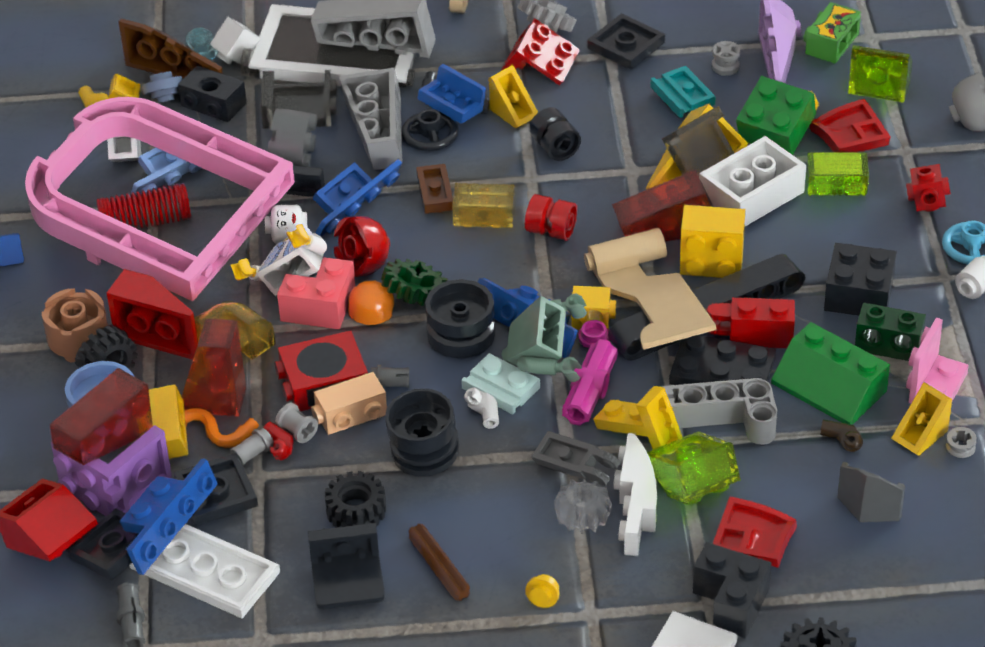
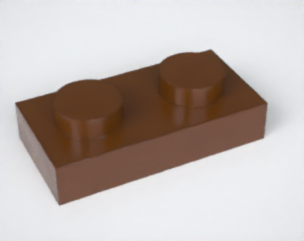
[416,163,454,214]

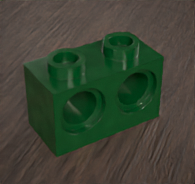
[855,303,926,361]

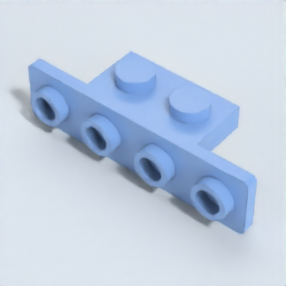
[130,134,230,197]

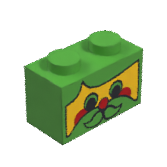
[803,2,861,64]

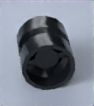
[529,107,581,161]

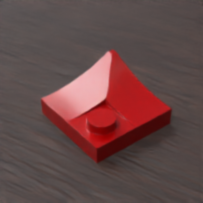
[809,99,891,157]
[713,496,797,568]

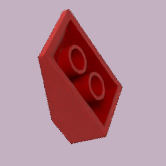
[106,269,200,361]

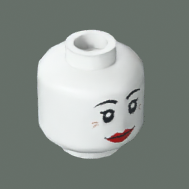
[265,205,307,244]

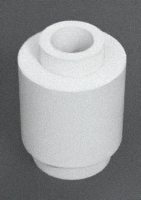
[955,256,985,299]

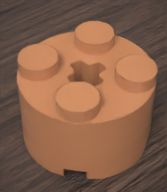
[42,288,108,362]

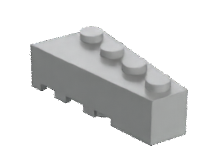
[311,0,436,58]

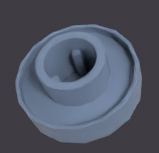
[142,72,183,103]

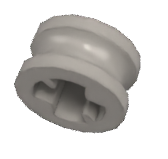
[946,427,976,458]

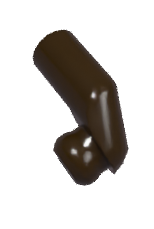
[820,419,863,452]

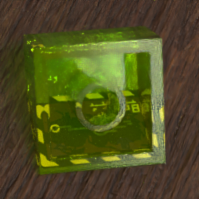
[848,45,913,103]
[647,431,741,504]

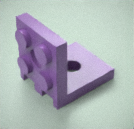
[51,425,172,516]

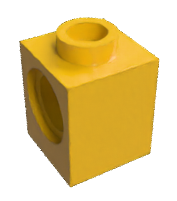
[571,286,616,330]

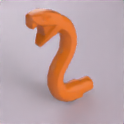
[184,408,259,448]

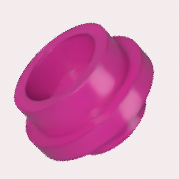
[578,320,609,348]

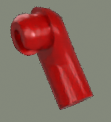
[263,422,294,460]

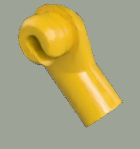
[78,86,110,108]

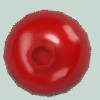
[334,216,390,277]

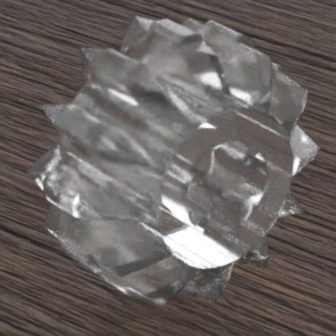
[554,477,612,534]

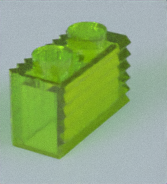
[806,152,869,196]

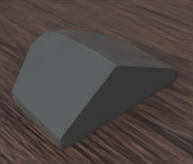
[837,462,905,522]

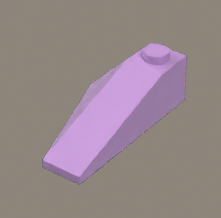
[758,0,801,83]

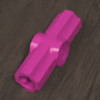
[562,339,618,426]

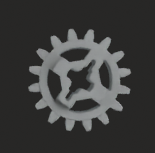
[517,0,577,33]

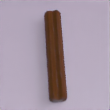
[408,523,470,601]

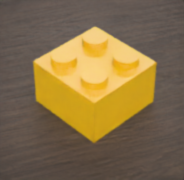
[680,205,746,278]

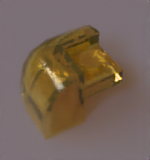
[194,300,276,361]

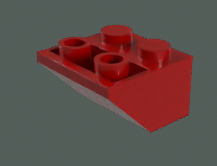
[0,478,98,562]

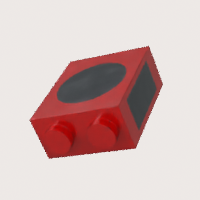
[274,330,368,412]

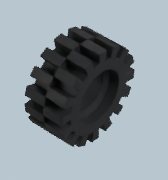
[76,326,138,369]
[325,471,386,528]

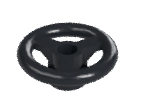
[402,109,459,151]

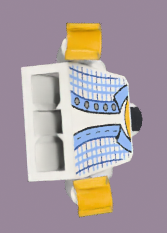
[231,224,327,296]

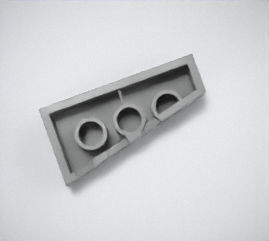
[339,68,402,170]

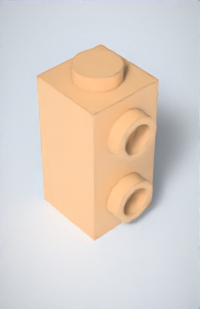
[311,372,387,435]

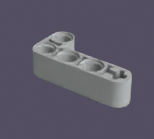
[647,378,777,445]

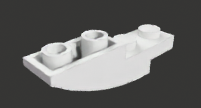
[614,433,657,556]

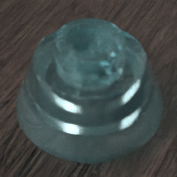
[184,27,219,60]

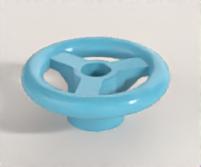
[942,220,985,265]

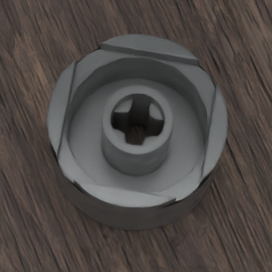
[268,108,318,167]

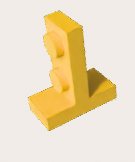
[593,386,684,457]

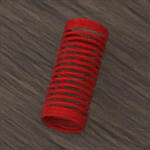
[96,183,191,229]

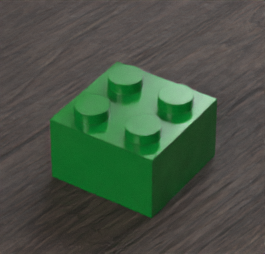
[736,76,816,155]

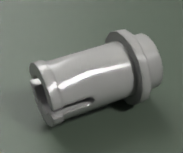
[230,428,274,466]

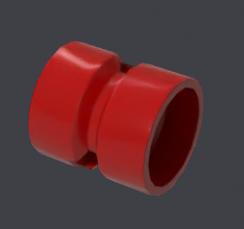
[525,194,577,241]

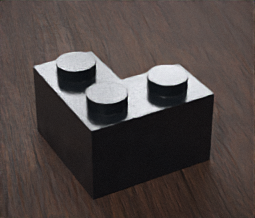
[693,542,771,639]

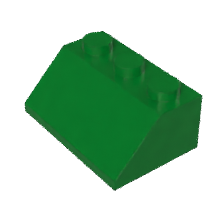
[771,322,890,425]

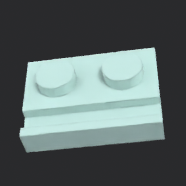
[461,353,540,415]

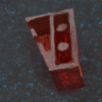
[612,169,711,242]
[181,319,247,416]
[50,368,153,465]

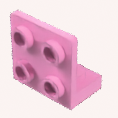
[906,317,969,403]

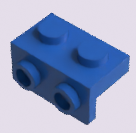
[417,64,486,124]

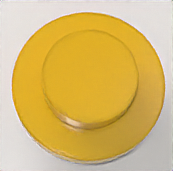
[525,574,560,608]

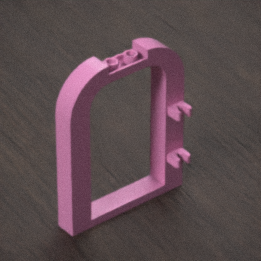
[25,97,295,301]

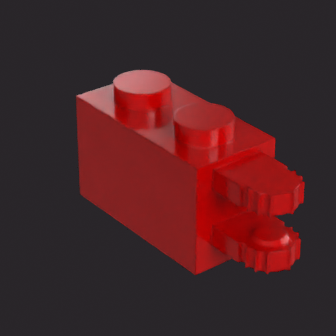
[706,297,795,348]

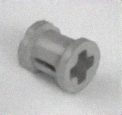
[275,403,318,444]

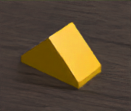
[489,65,538,128]
[891,382,952,455]

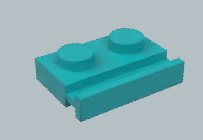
[651,66,715,118]

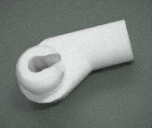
[464,387,499,429]

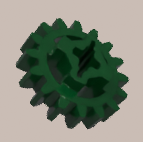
[381,259,448,306]

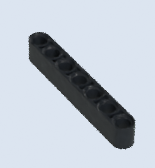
[608,254,806,361]

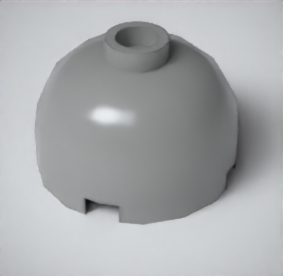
[948,72,985,132]

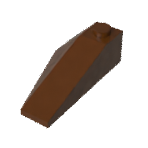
[119,18,223,79]

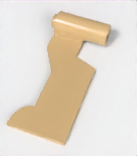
[584,228,716,350]

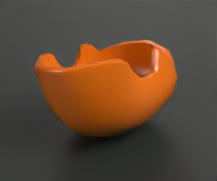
[348,280,395,325]

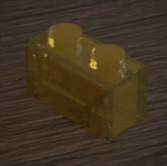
[452,183,515,228]

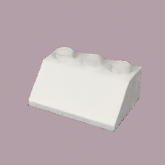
[699,136,806,226]

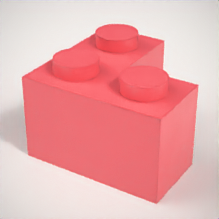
[277,257,356,330]

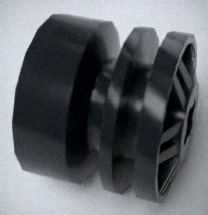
[385,389,459,477]

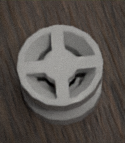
[712,41,740,76]

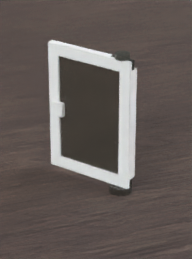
[240,4,416,88]

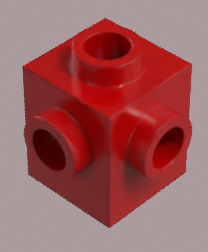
[906,164,951,212]

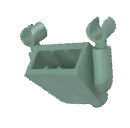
[501,294,587,382]

